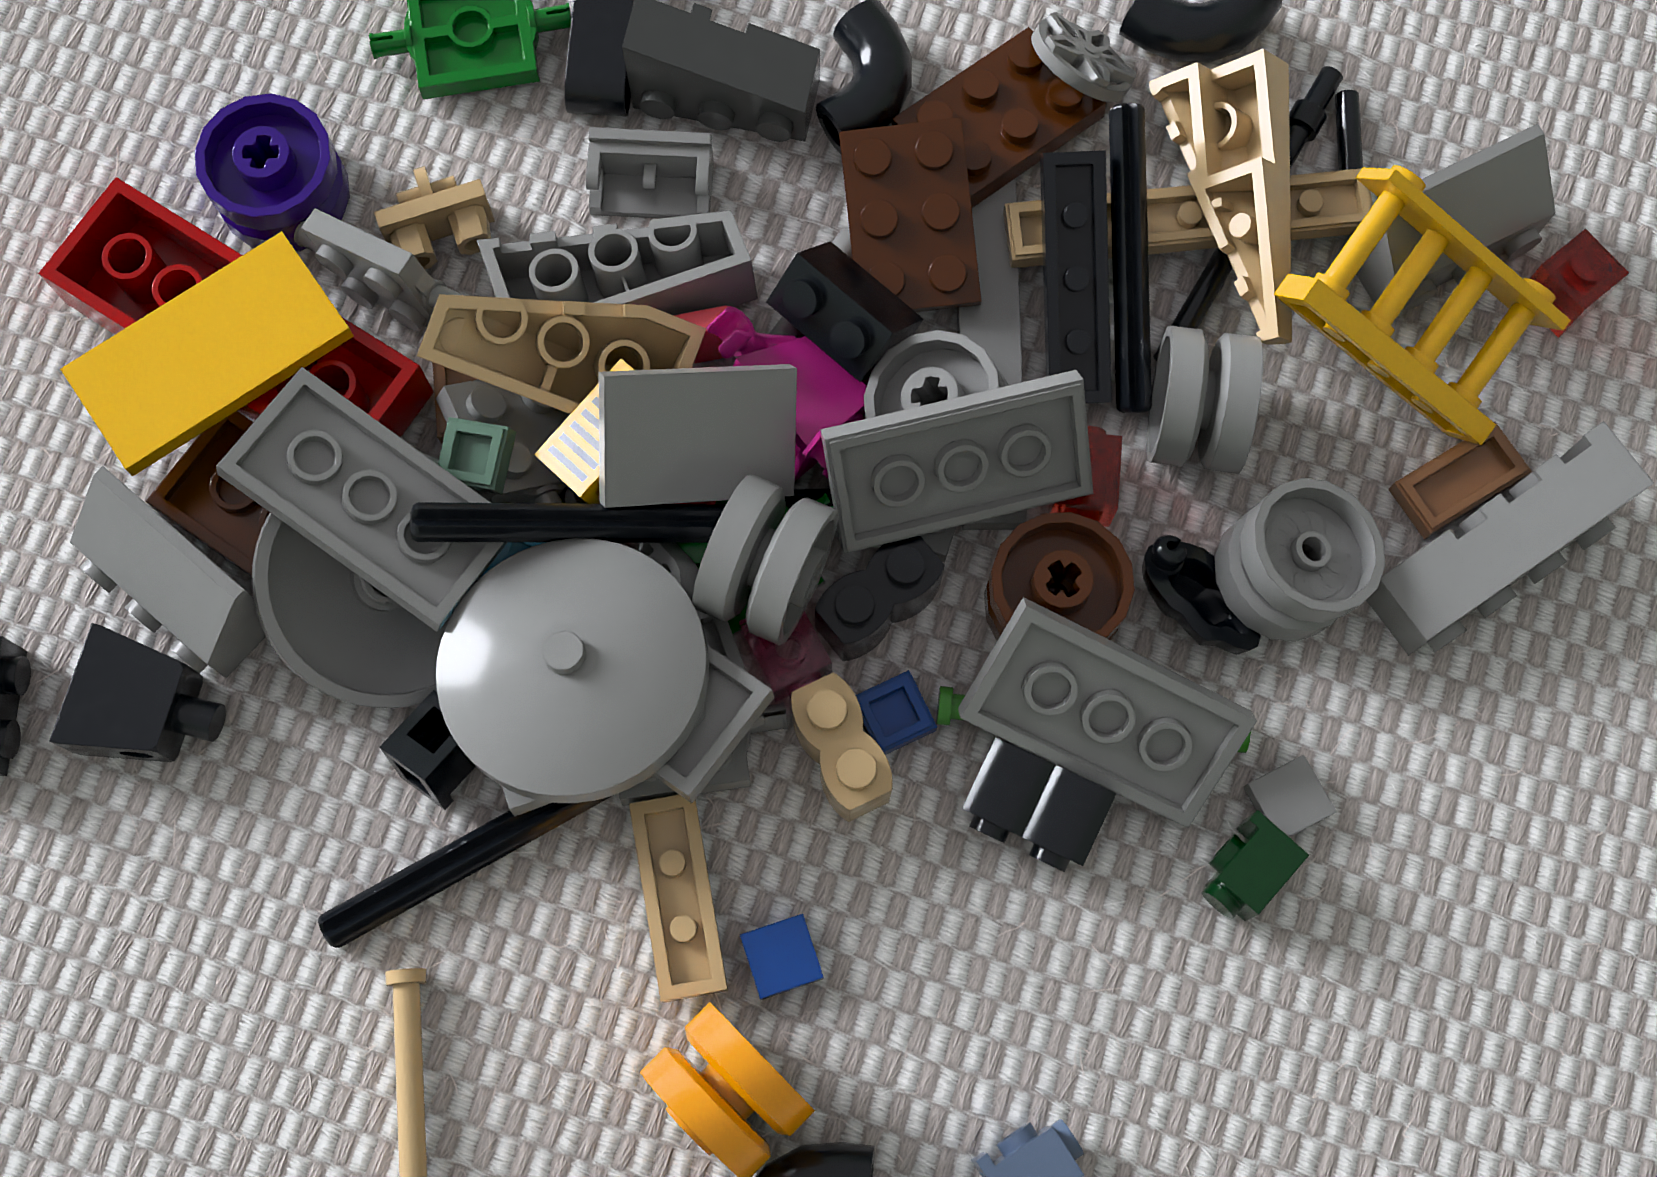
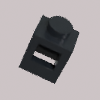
[379,690,476,810]

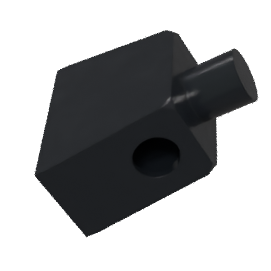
[49,623,226,762]

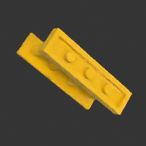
[1273,165,1571,445]

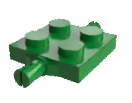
[369,0,572,100]

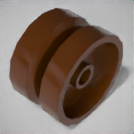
[984,512,1135,641]

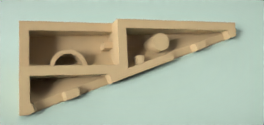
[1149,49,1292,345]

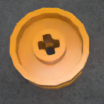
[640,1002,815,1177]

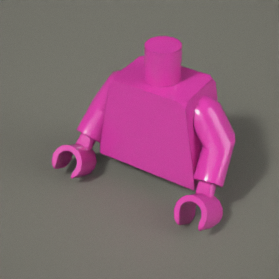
[706,306,870,481]

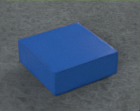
[856,670,937,755]
[740,914,824,1000]

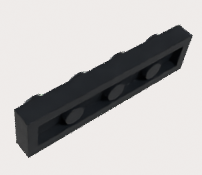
[1040,150,1112,403]

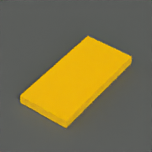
[60,231,354,476]

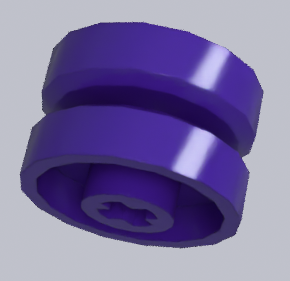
[195,93,350,251]

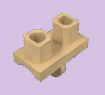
[374,166,495,270]

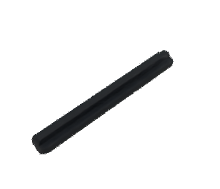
[1109,103,1152,413]
[410,502,725,543]
[318,795,614,948]

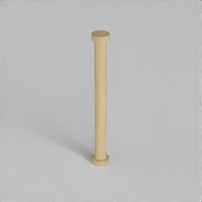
[385,968,427,1177]

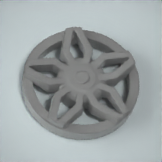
[1031,12,1136,102]

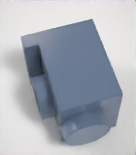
[971,1119,1084,1177]

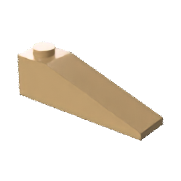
[417,294,706,414]

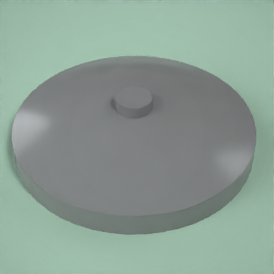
[252,452,478,708]
[436,538,709,803]

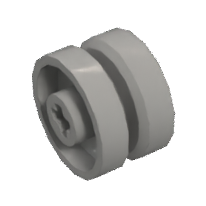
[1146,326,1263,474]
[864,330,1008,419]
[692,475,838,645]
[1215,478,1385,642]

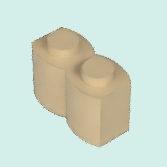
[791,672,892,822]

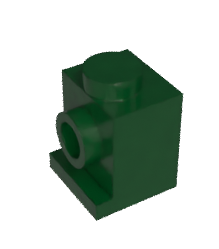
[1202,810,1309,921]

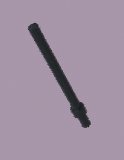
[1153,66,1343,361]

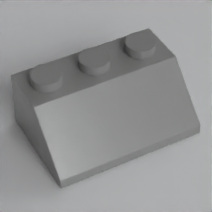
[1356,124,1556,310]
[70,466,266,678]

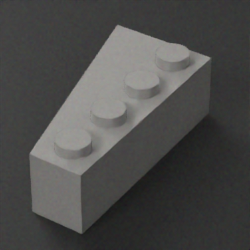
[477,210,758,315]
[1366,421,1654,656]

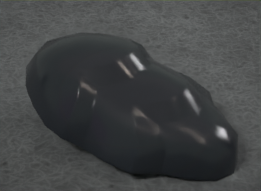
[1142,535,1261,655]

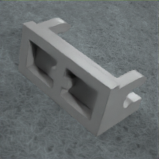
[586,127,714,218]

